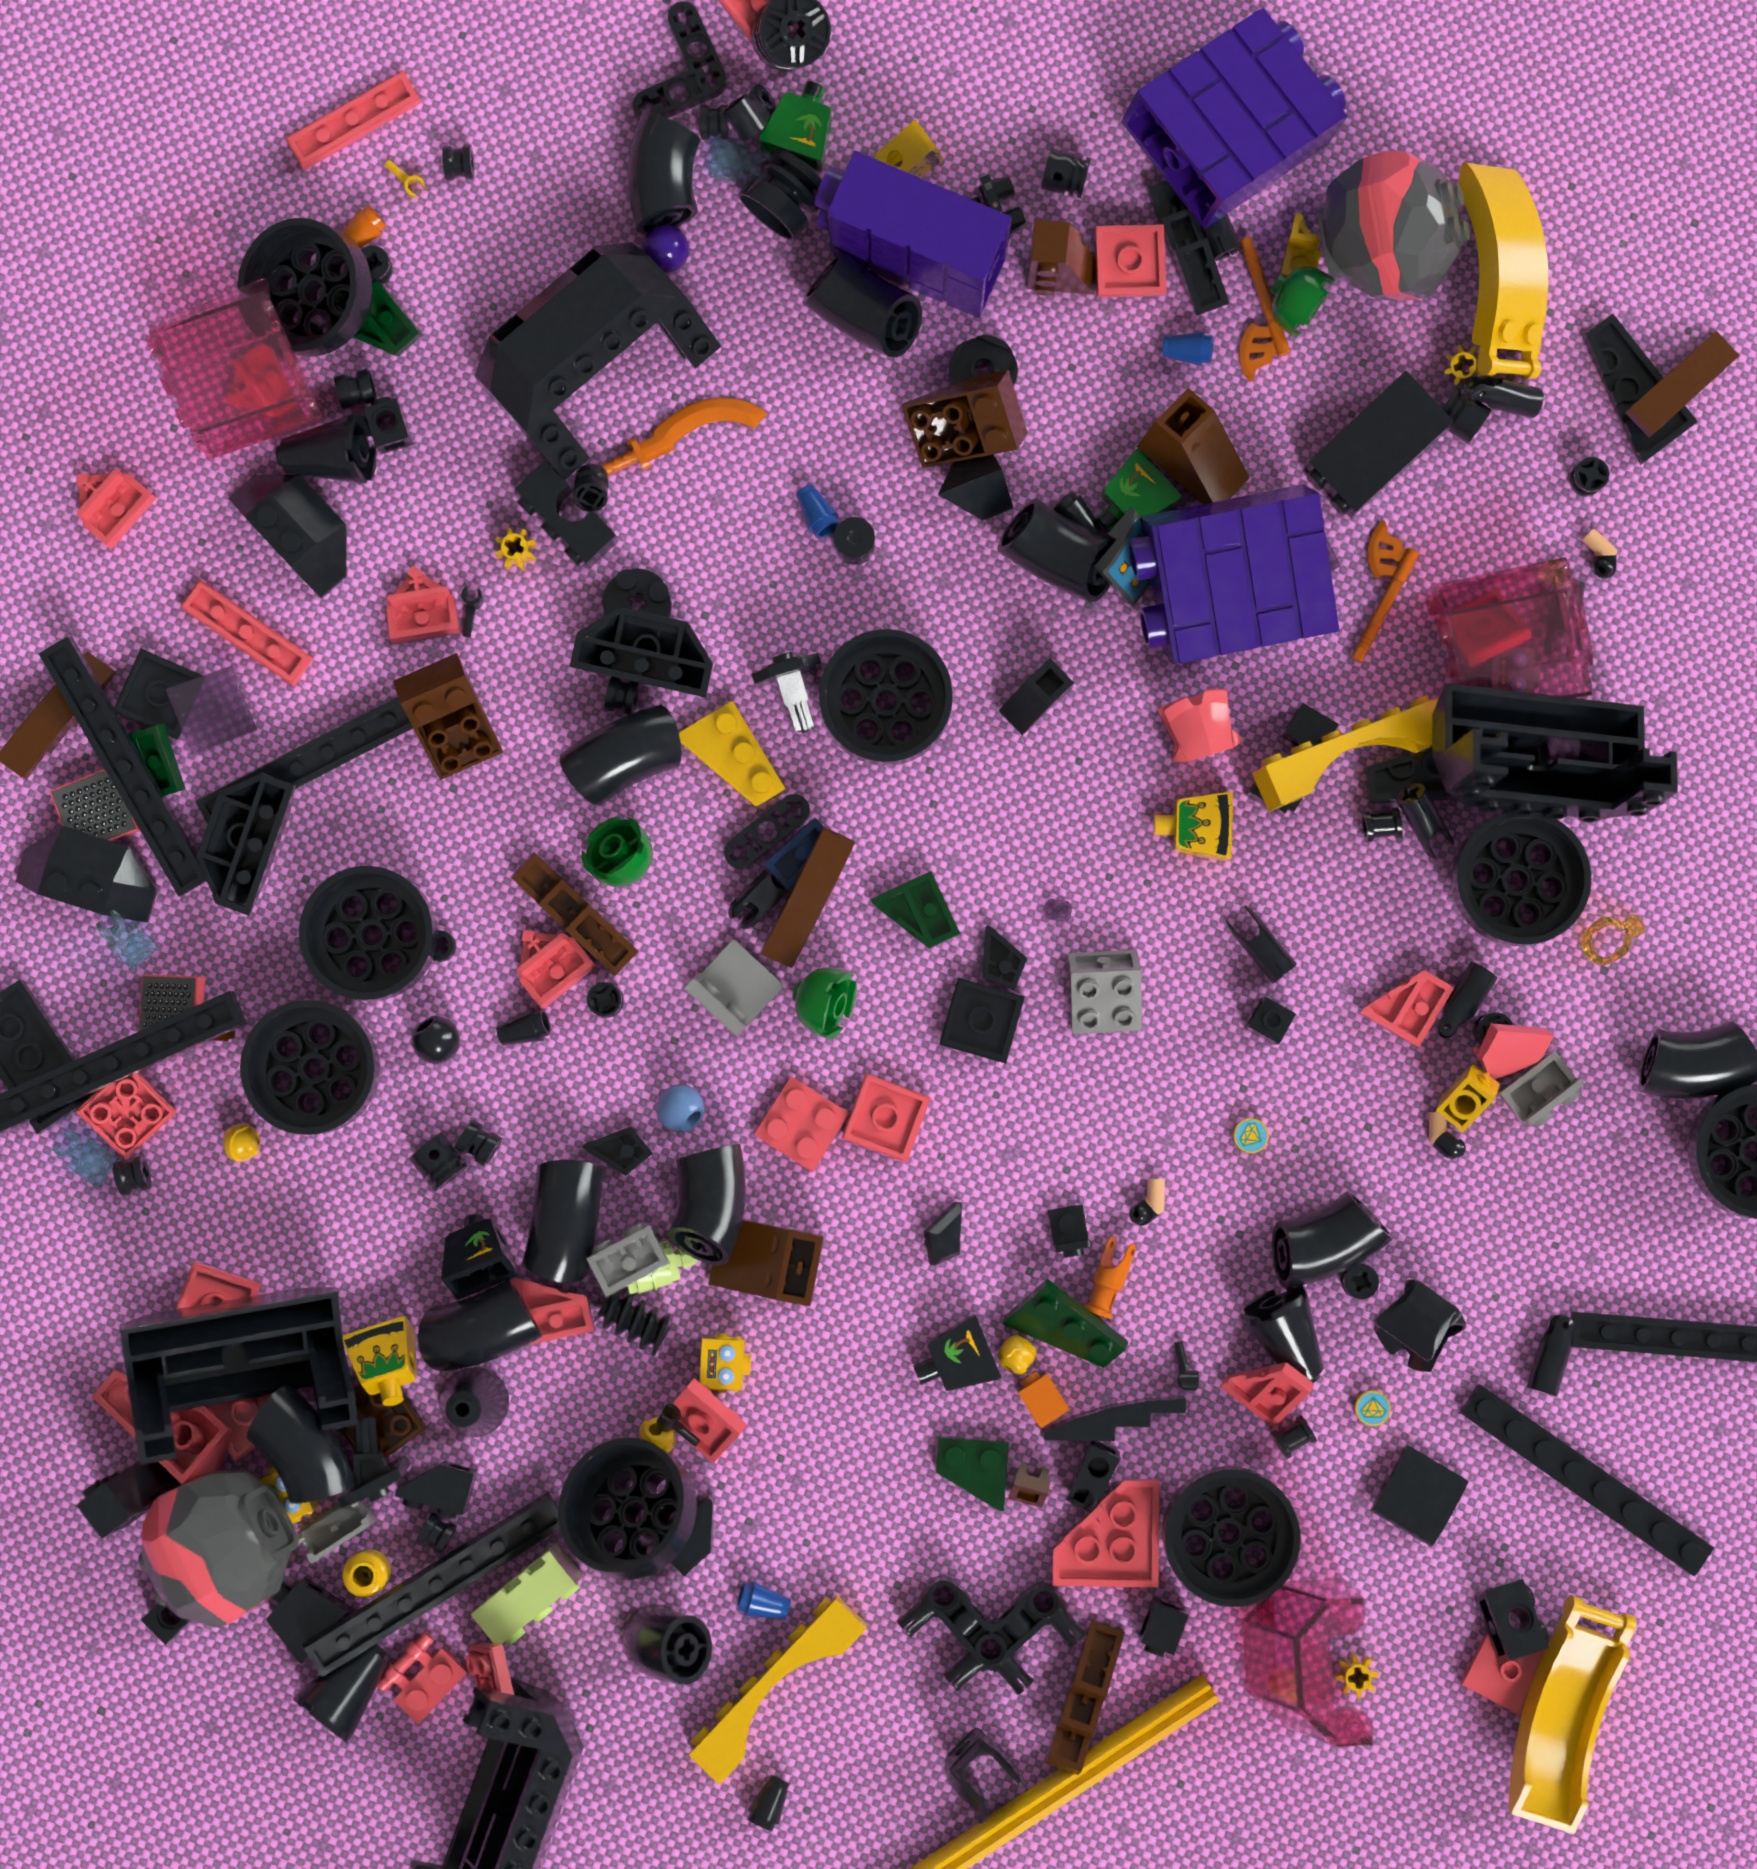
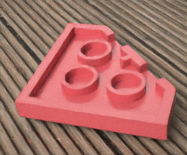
[1052,1479,1160,1588]

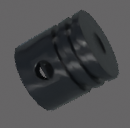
[1041,148,1091,199]
[1442,387,1492,444]
[834,517,876,565]
[409,1133,468,1192]

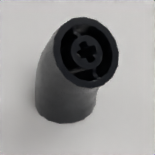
[628,110,701,235]
[802,251,923,358]
[997,498,1115,602]
[559,705,682,806]
[1638,1021,1757,1099]
[669,1144,746,1265]
[523,1160,603,1283]
[1272,1191,1394,1288]
[417,1279,542,1372]
[247,1384,356,1504]
[622,1604,712,1685]

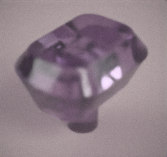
[1044,899,1072,921]

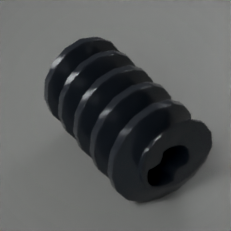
[593,1290,671,1357]

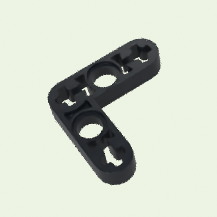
[632,1,727,120]

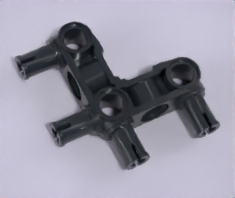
[896,1575,1087,1695]

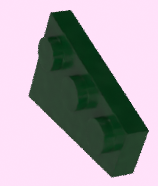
[1002,1278,1128,1368]

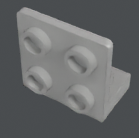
[684,940,783,1037]
[1068,950,1142,1034]
[587,1223,670,1297]

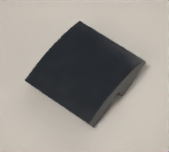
[1370,1445,1469,1547]

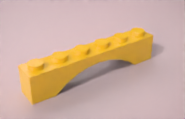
[1252,695,1439,812]
[689,1594,867,1785]

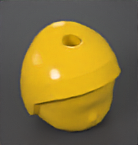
[223,1123,260,1162]
[997,1334,1037,1375]
[639,1417,677,1453]

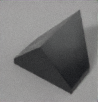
[938,454,1014,521]

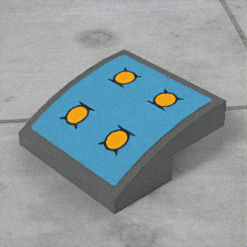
[1094,508,1151,607]

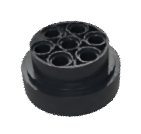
[237,218,373,357]
[819,629,953,766]
[1451,812,1592,946]
[299,866,438,1001]
[240,1000,380,1135]
[1688,1085,1757,1219]
[558,1438,697,1580]
[1162,1466,1301,1607]

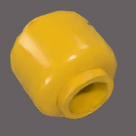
[342,1548,392,1598]

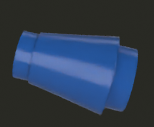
[1162,332,1213,366]
[796,485,839,538]
[736,1581,791,1620]

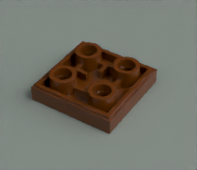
[340,1388,428,1458]

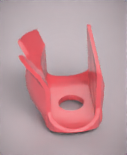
[1158,689,1242,764]

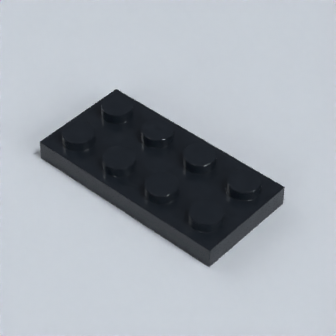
[0,979,94,1134]

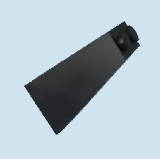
[1304,370,1454,519]

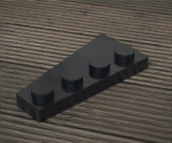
[1583,314,1698,466]

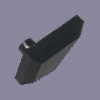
[982,925,1028,991]
[582,1127,653,1176]
[923,1202,962,1266]

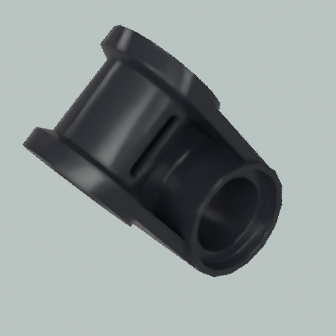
[722,84,775,141]

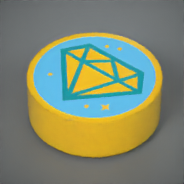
[1233,1118,1269,1153]
[1354,1390,1391,1426]

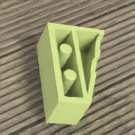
[470,1542,583,1646]

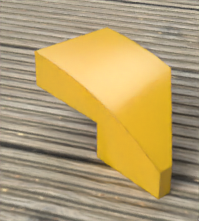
[1280,212,1321,277]

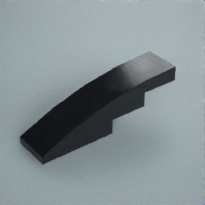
[1146,180,1230,316]
[1043,1396,1186,1441]

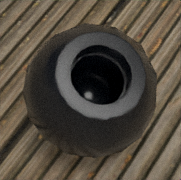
[412,1016,460,1064]

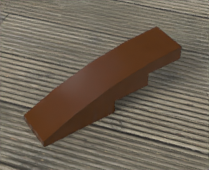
[1625,330,1740,438]
[0,651,116,780]
[761,827,855,968]
[510,852,639,976]
[1045,1620,1125,1775]

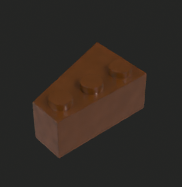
[1027,219,1096,296]

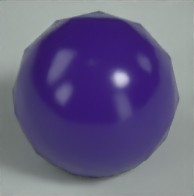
[642,225,690,273]

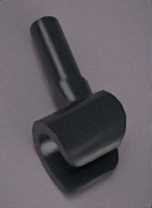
[461,587,484,638]
[1174,1341,1199,1391]
[657,1404,700,1447]

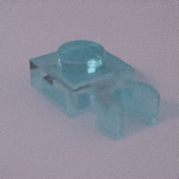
[709,140,771,183]
[96,910,159,971]
[52,1130,120,1188]

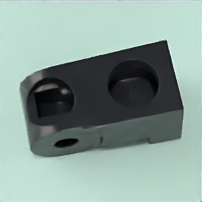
[1065,1441,1120,1512]

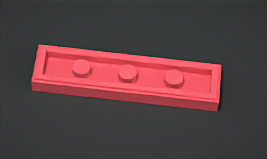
[285,70,422,171]
[180,579,314,686]

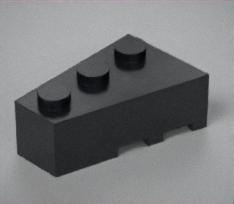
[76,1462,181,1539]

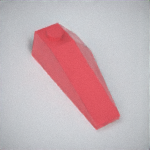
[92,1370,232,1485]

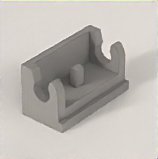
[297,1500,377,1564]

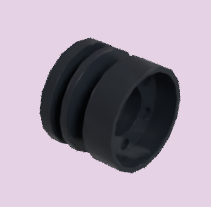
[750,0,831,72]
[738,147,822,241]

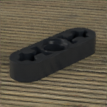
[724,794,810,870]

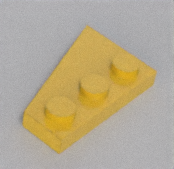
[679,701,786,808]

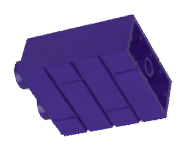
[1121,7,1348,230]
[815,150,1012,318]
[1128,484,1340,664]

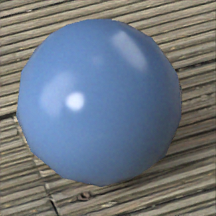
[656,1085,705,1132]

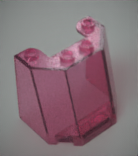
[146,278,325,459]
[1426,557,1593,699]
[1242,1578,1374,1747]

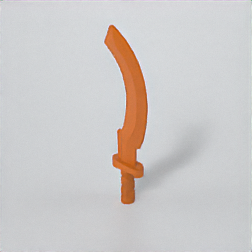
[601,397,767,476]

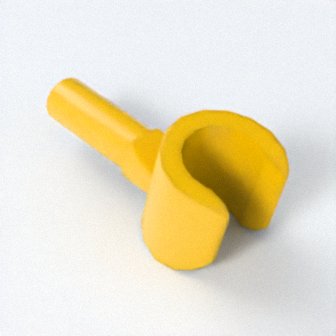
[385,160,425,199]

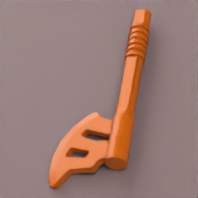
[1239,236,1291,382]
[1351,521,1420,663]

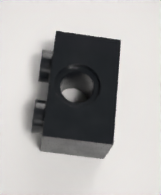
[1474,1579,1549,1665]

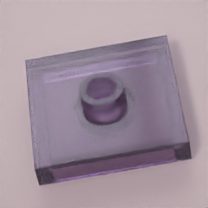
[166,665,257,755]

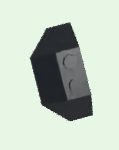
[228,474,347,599]
[569,607,714,698]
[196,773,295,916]
[15,826,158,923]

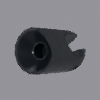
[728,869,787,929]

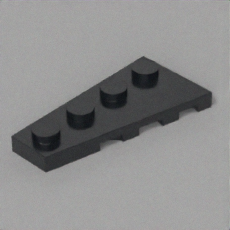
[1365,748,1457,804]

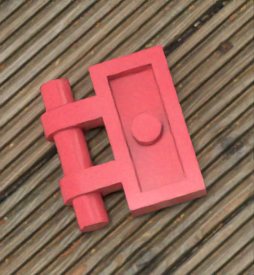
[377,1631,468,1724]

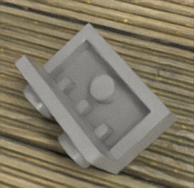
[1498,1051,1585,1128]

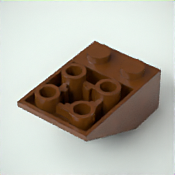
[902,370,1028,468]
[1136,388,1250,504]
[393,653,503,780]
[708,1220,825,1306]

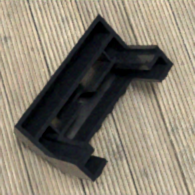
[474,242,722,480]
[1432,683,1678,823]
[119,1287,358,1465]
[410,1677,584,1869]

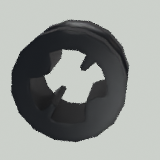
[433,930,456,962]

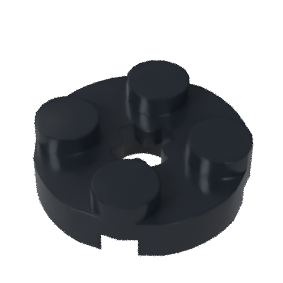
[949,335,1018,386]
[602,568,672,618]

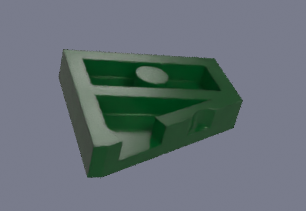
[353,280,424,357]
[128,723,186,796]
[871,871,961,949]
[936,1436,1009,1511]

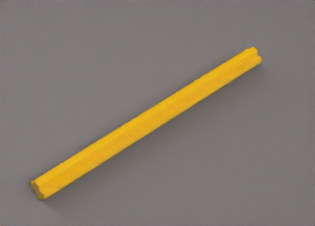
[910,1674,1220,1869]

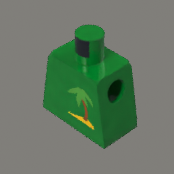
[759,81,832,171]
[1096,448,1182,533]

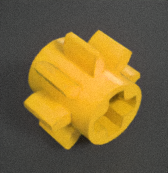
[1444,345,1487,387]
[494,527,538,571]
[1333,1651,1379,1699]

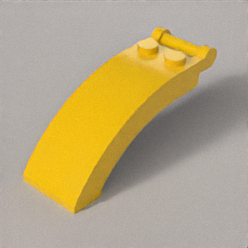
[1458,162,1548,379]
[1509,1595,1637,1834]

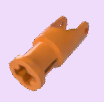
[1083,1236,1136,1320]

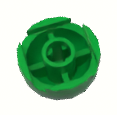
[1270,266,1335,339]
[581,817,653,887]
[792,967,857,1039]

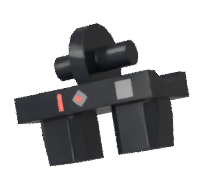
[971,174,1026,240]

